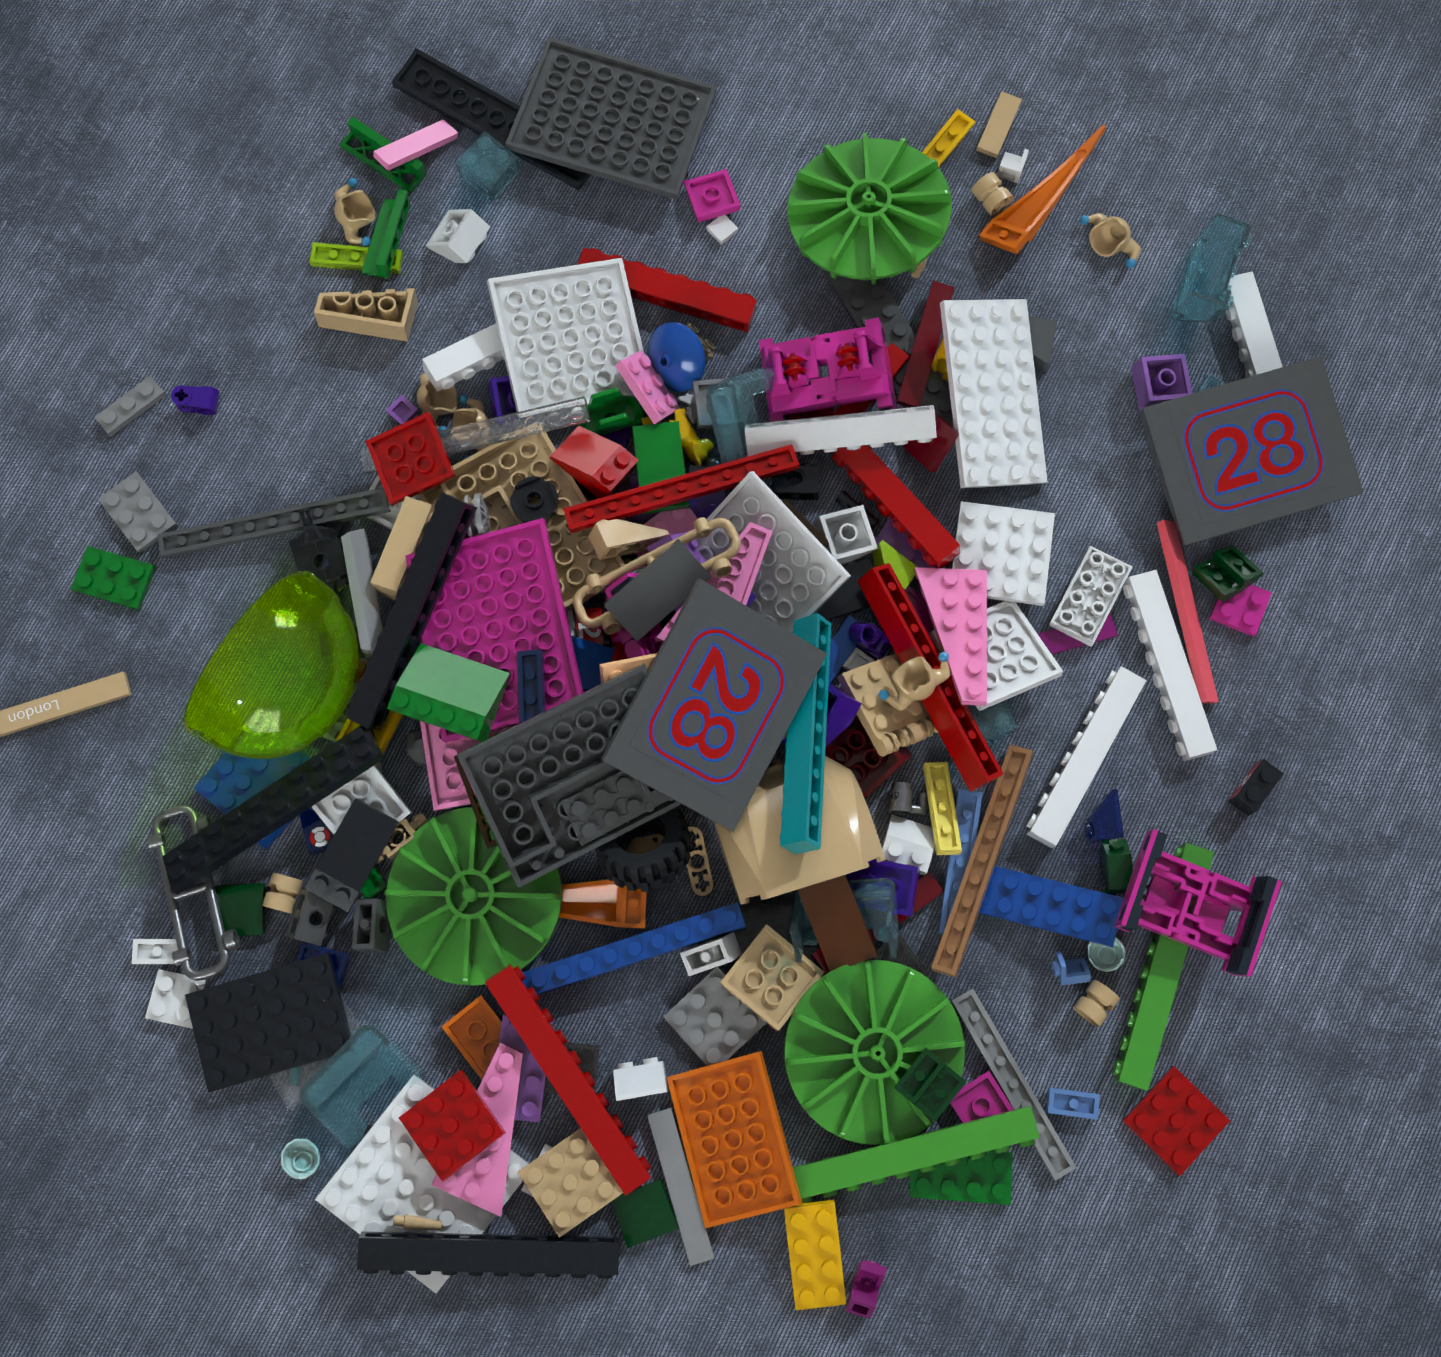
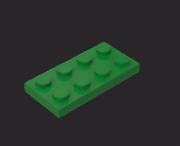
[908,1151,1013,1205]

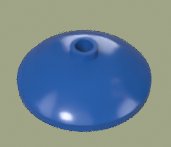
[647,322,705,392]

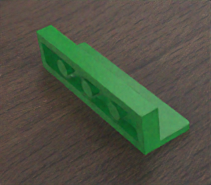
[362,189,411,279]

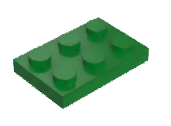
[71,546,156,611]

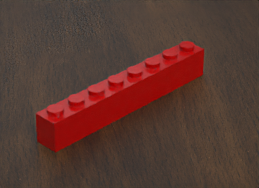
[577,247,757,333]
[822,414,960,568]

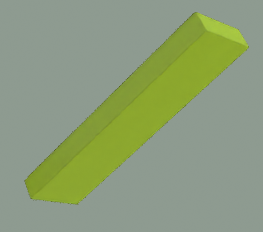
[309,242,403,274]

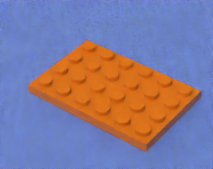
[666,1051,802,1228]

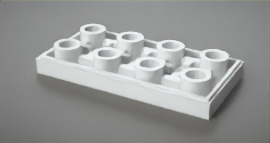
[1049,546,1133,647]

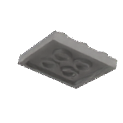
[663,966,766,1066]

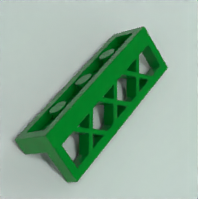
[339,116,427,194]

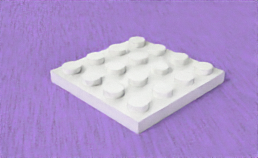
[952,501,1055,606]
[930,601,1063,711]

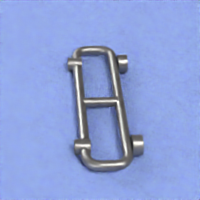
[147,805,240,981]

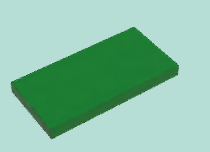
[632,421,689,514]

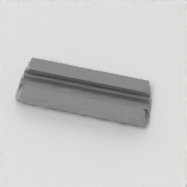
[341,528,384,659]

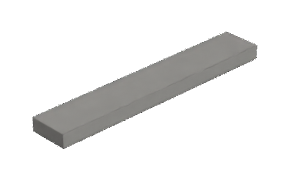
[647,1108,715,1266]

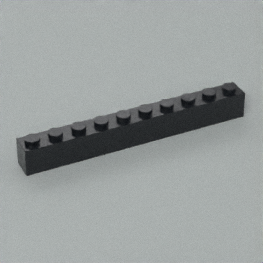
[346,492,478,731]
[357,1231,620,1279]

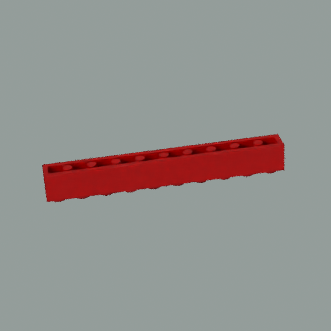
[857,563,1004,792]
[485,963,651,1196]

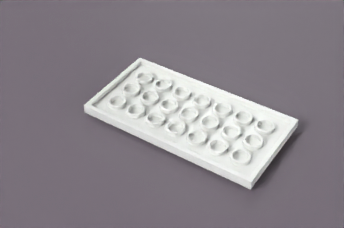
[940,299,1048,488]

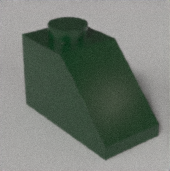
[1099,839,1133,894]

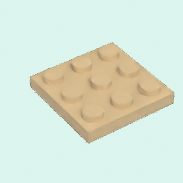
[719,924,824,1031]
[518,1128,623,1238]

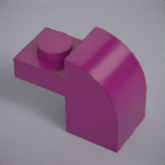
[845,1260,887,1319]

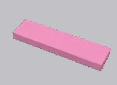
[373,119,458,171]

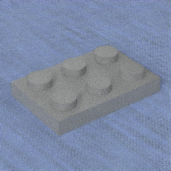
[98,471,178,553]

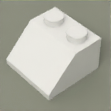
[426,209,490,263]
[814,505,878,565]
[882,815,935,876]
[613,1057,668,1101]

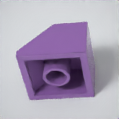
[1131,354,1192,411]

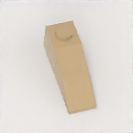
[589,519,669,560]

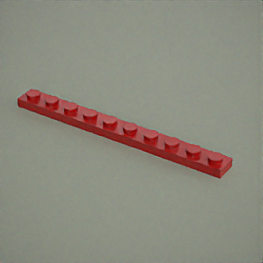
[563,444,799,533]

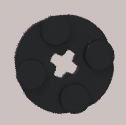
[510,476,559,523]

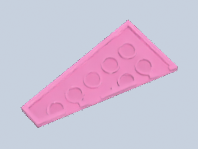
[655,522,772,643]
[914,567,987,706]
[432,1042,523,1217]

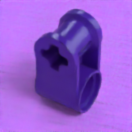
[171,385,219,415]
[848,622,892,661]

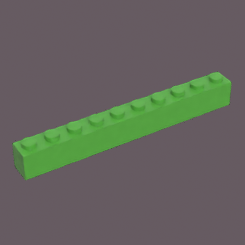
[1112,843,1214,1091]
[793,1106,1040,1203]

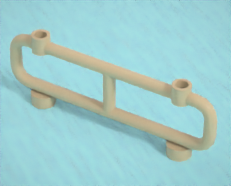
[573,517,741,634]

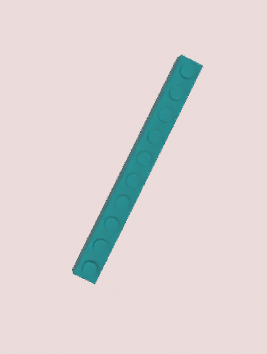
[780,613,832,855]

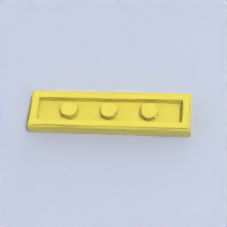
[923,762,962,855]

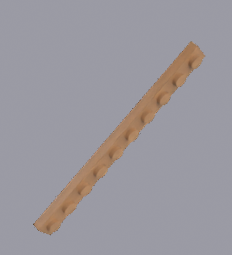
[931,744,1033,978]

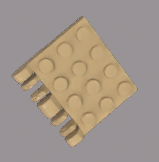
[837,653,938,757]

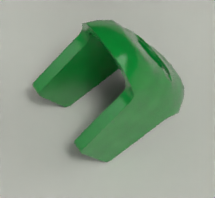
[578,387,644,436]

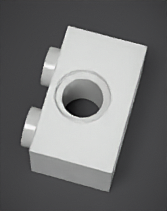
[680,931,742,976]

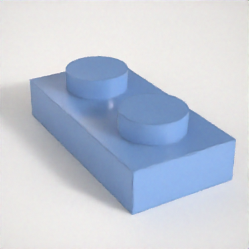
[1046,1087,1100,1120]

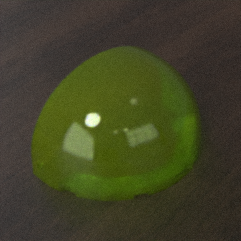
[183,571,358,759]

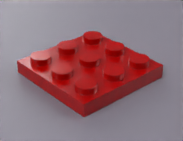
[365,412,456,506]
[1122,1066,1230,1176]
[399,1070,506,1181]

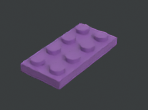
[499,1015,552,1122]

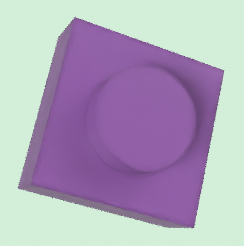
[385,395,420,425]

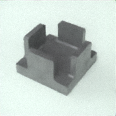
[690,378,745,433]

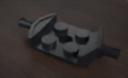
[289,510,349,613]

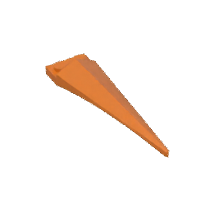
[979,124,1106,254]
[559,879,647,929]

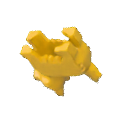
[641,408,714,466]

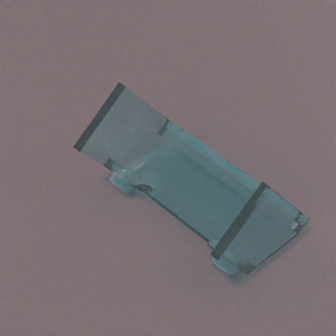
[790,878,899,962]

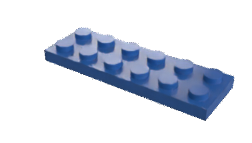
[979,866,1123,948]

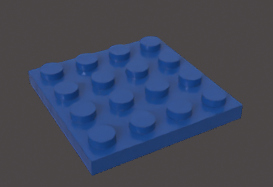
[194,715,311,850]

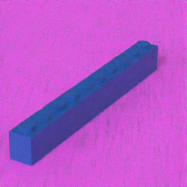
[523,902,747,996]

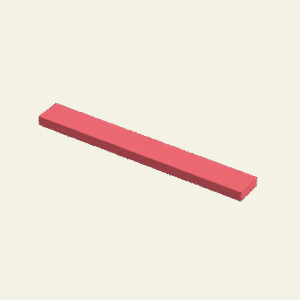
[1157,520,1219,704]

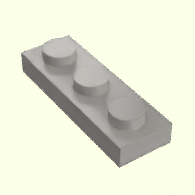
[95,376,166,437]

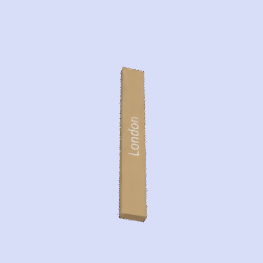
[0,671,132,737]

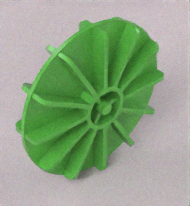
[788,133,952,284]
[385,807,562,986]
[784,960,965,1145]

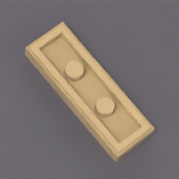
[976,91,1022,159]

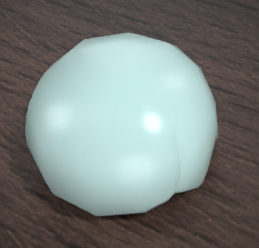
[1088,937,1126,972]
[281,1139,320,1180]

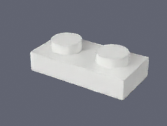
[132,939,178,964]

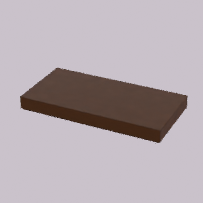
[797,875,878,971]

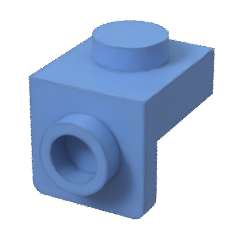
[1052,951,1091,986]

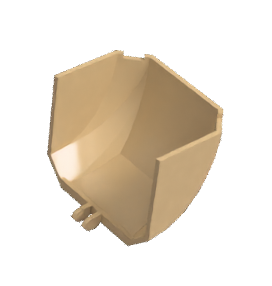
[713,756,886,905]

